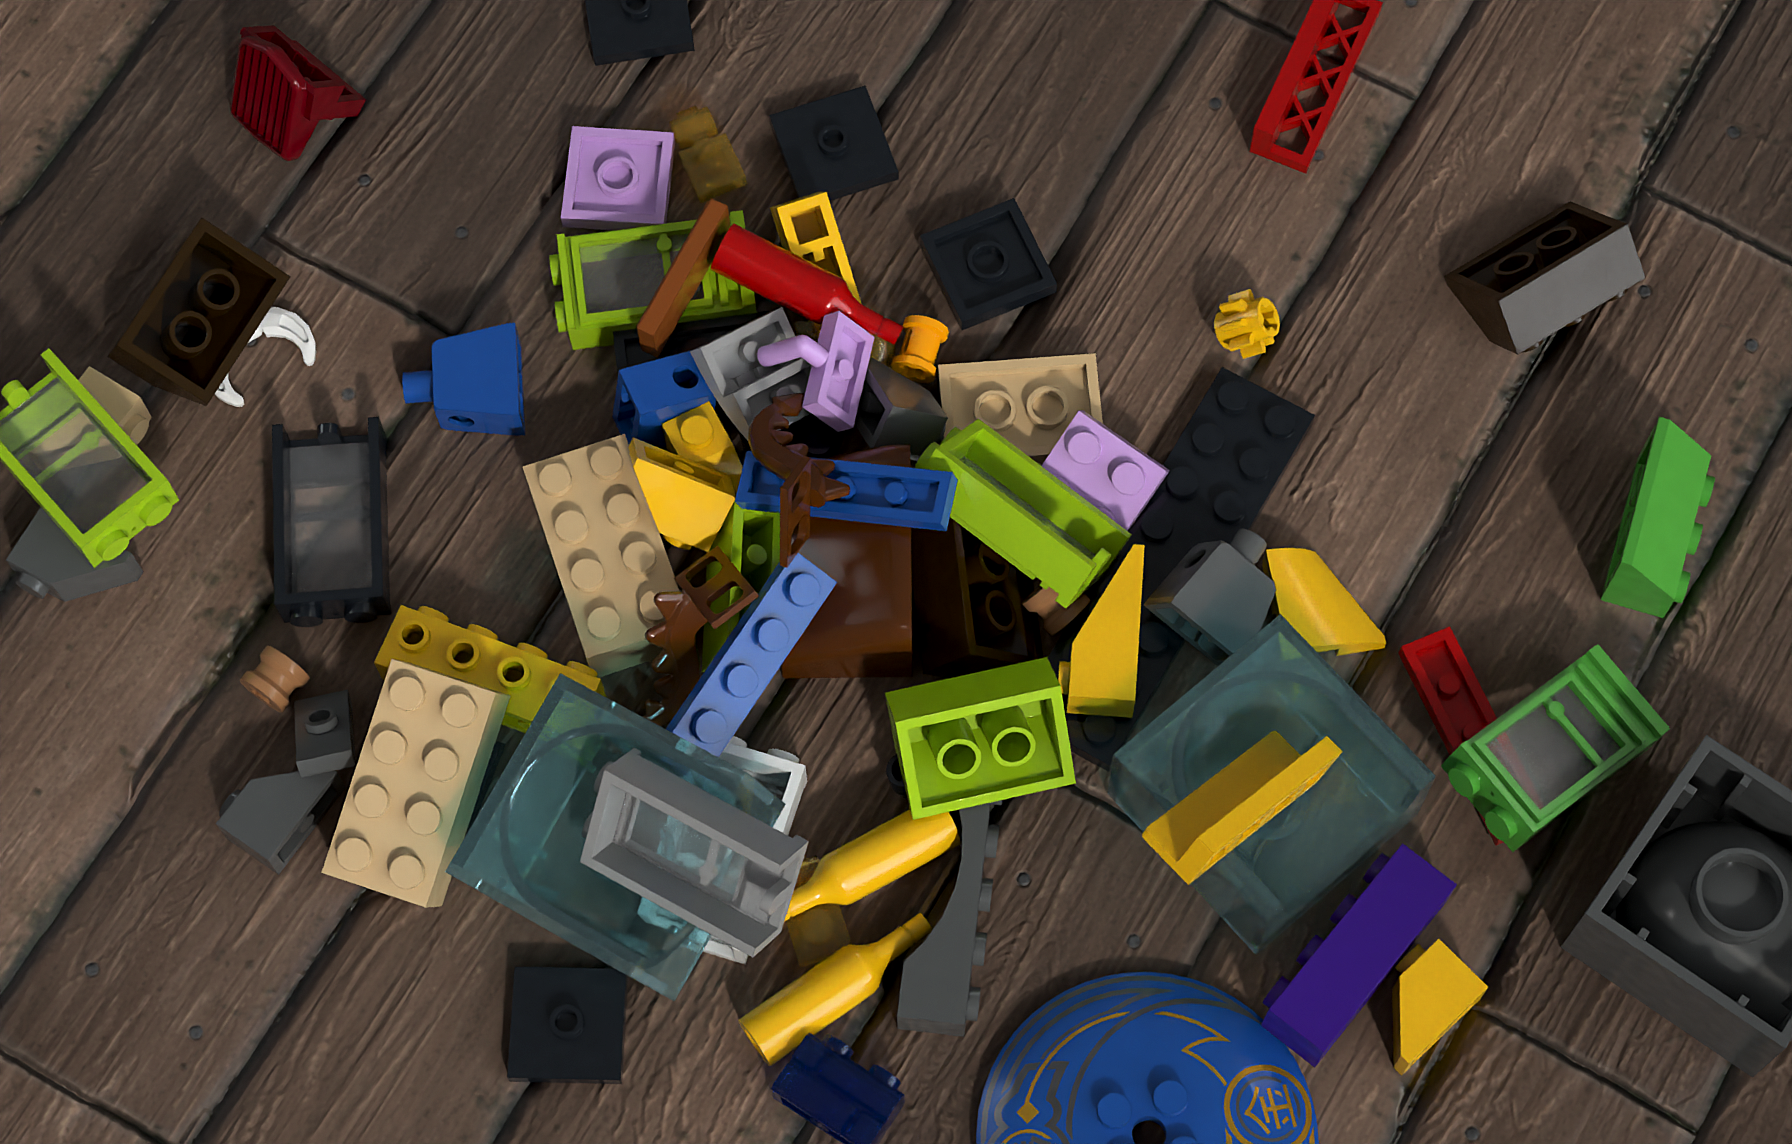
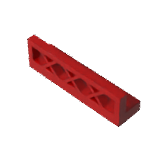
[1249,0,1383,174]

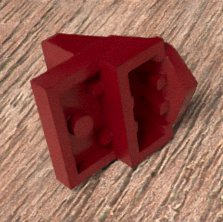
[230,25,366,161]

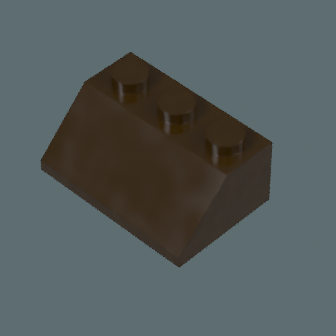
[1444,201,1646,355]
[107,218,291,406]
[911,517,1043,679]

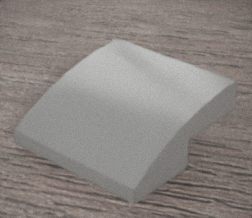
[690,307,812,441]

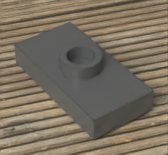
[294,689,356,777]

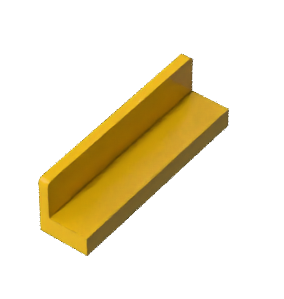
[1142,731,1343,885]

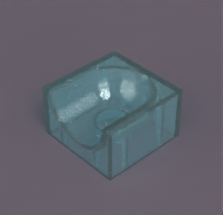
[1107,614,1436,955]
[445,673,786,1001]

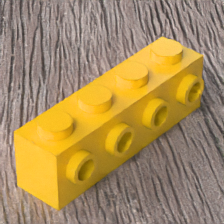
[374,605,606,754]

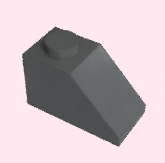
[854,357,948,461]
[6,507,144,602]
[216,771,346,875]

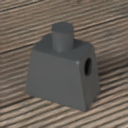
[1144,529,1276,666]

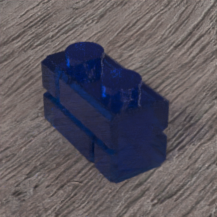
[771,1033,905,1144]

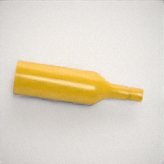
[784,809,960,922]
[738,913,933,1066]

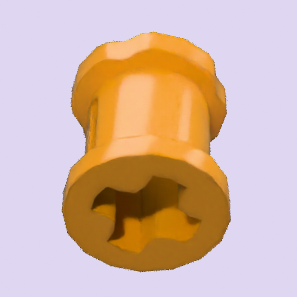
[891,315,949,383]

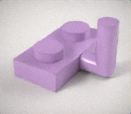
[757,311,875,432]

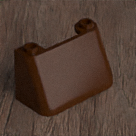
[781,444,913,678]

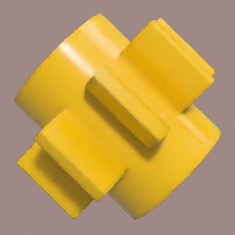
[1214,289,1280,359]

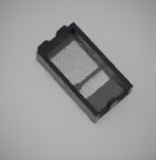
[272,417,392,627]

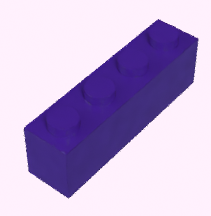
[1261,843,1457,1068]

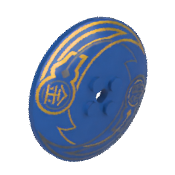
[976,972,1319,1144]

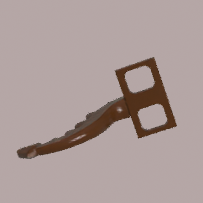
[748,393,850,568]
[608,545,759,743]

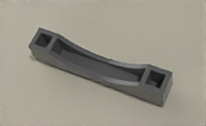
[897,800,1002,1037]

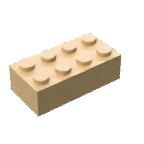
[523,434,680,678]
[321,659,510,908]

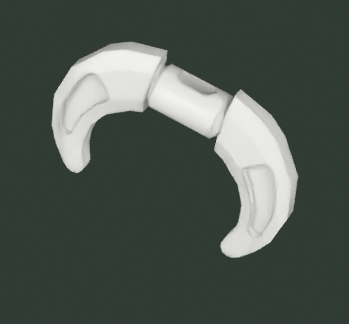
[215,307,316,407]

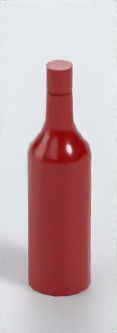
[710,223,904,345]

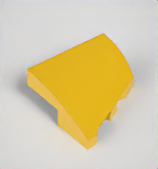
[1262,548,1386,657]

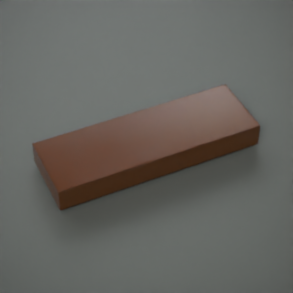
[636,198,731,358]

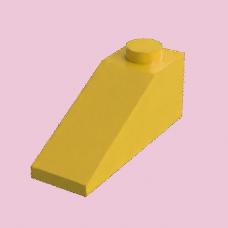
[770,192,871,342]
[1058,544,1145,718]

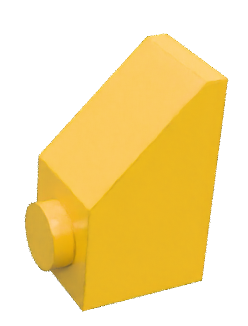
[662,401,743,495]
[628,437,736,552]
[1392,939,1488,1076]

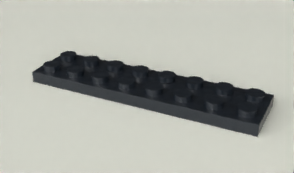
[1048,367,1315,772]

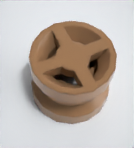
[1022,585,1091,636]
[239,645,310,713]

